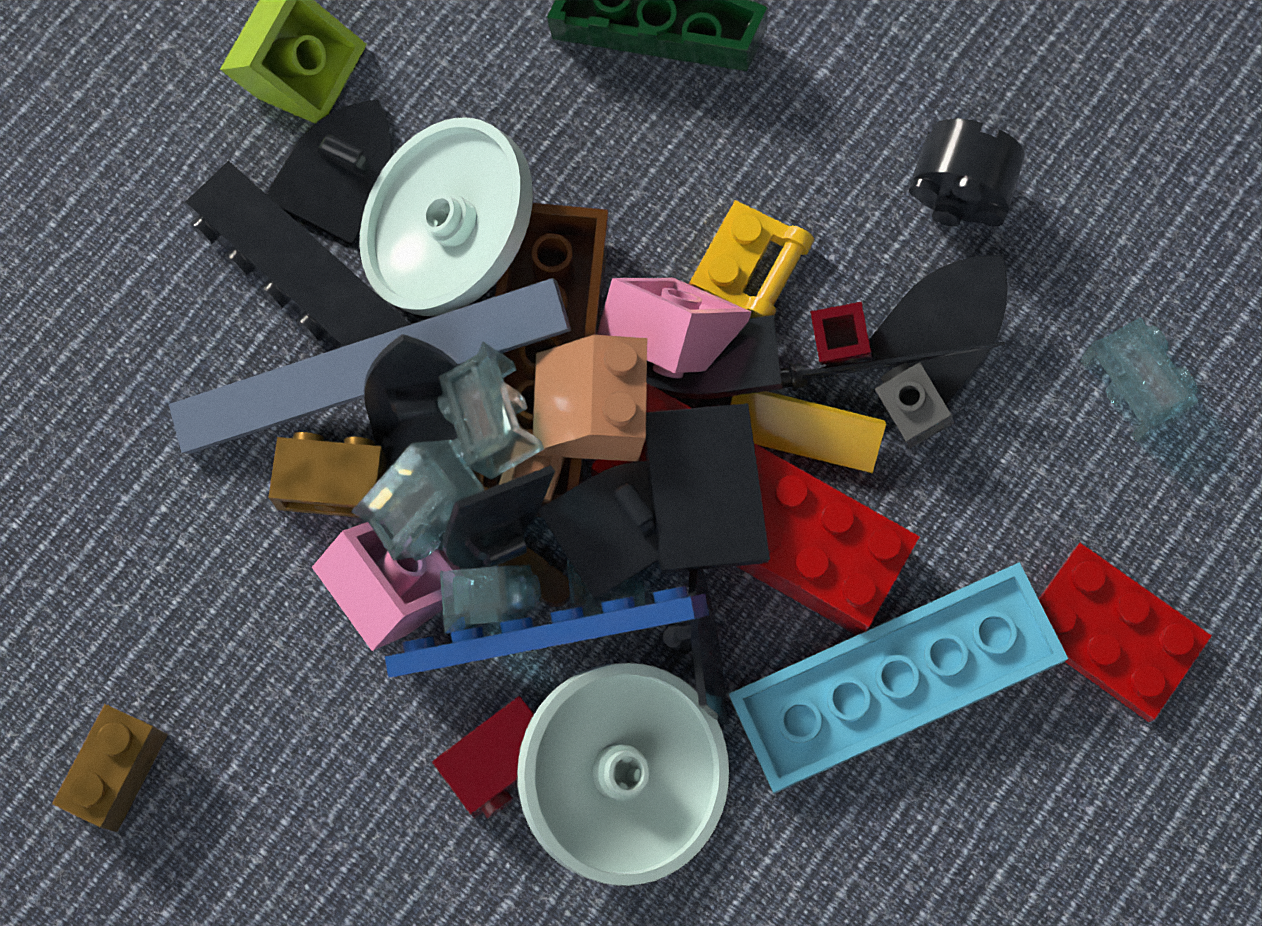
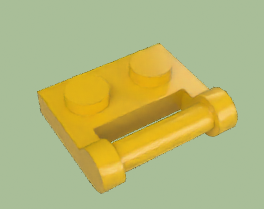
[689,200,815,318]

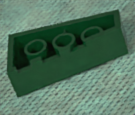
[546,0,768,72]

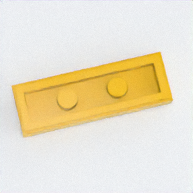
[730,391,886,473]

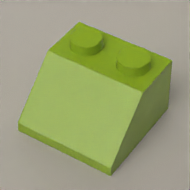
[220,0,367,124]

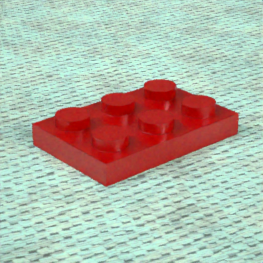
[1038,543,1212,722]

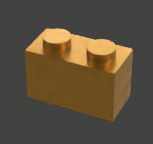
[268,432,387,519]
[52,704,168,832]

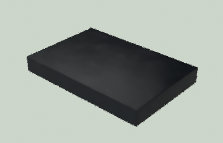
[644,403,770,574]

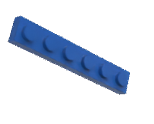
[385,586,709,678]

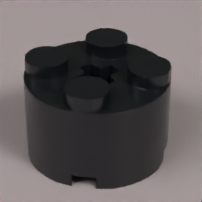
[909,119,1025,227]

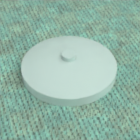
[360,118,533,316]
[517,663,729,885]

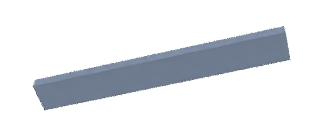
[169,278,571,454]

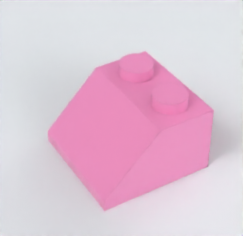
[597,278,751,378]
[312,509,472,651]

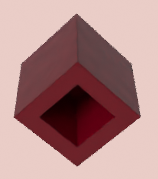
[810,301,872,367]

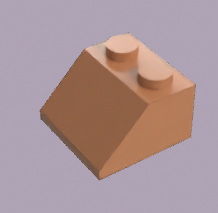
[532,335,647,461]

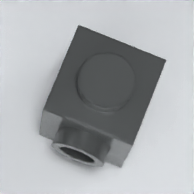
[875,362,954,449]

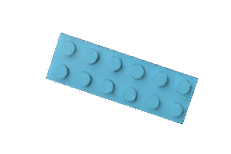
[729,562,1068,794]

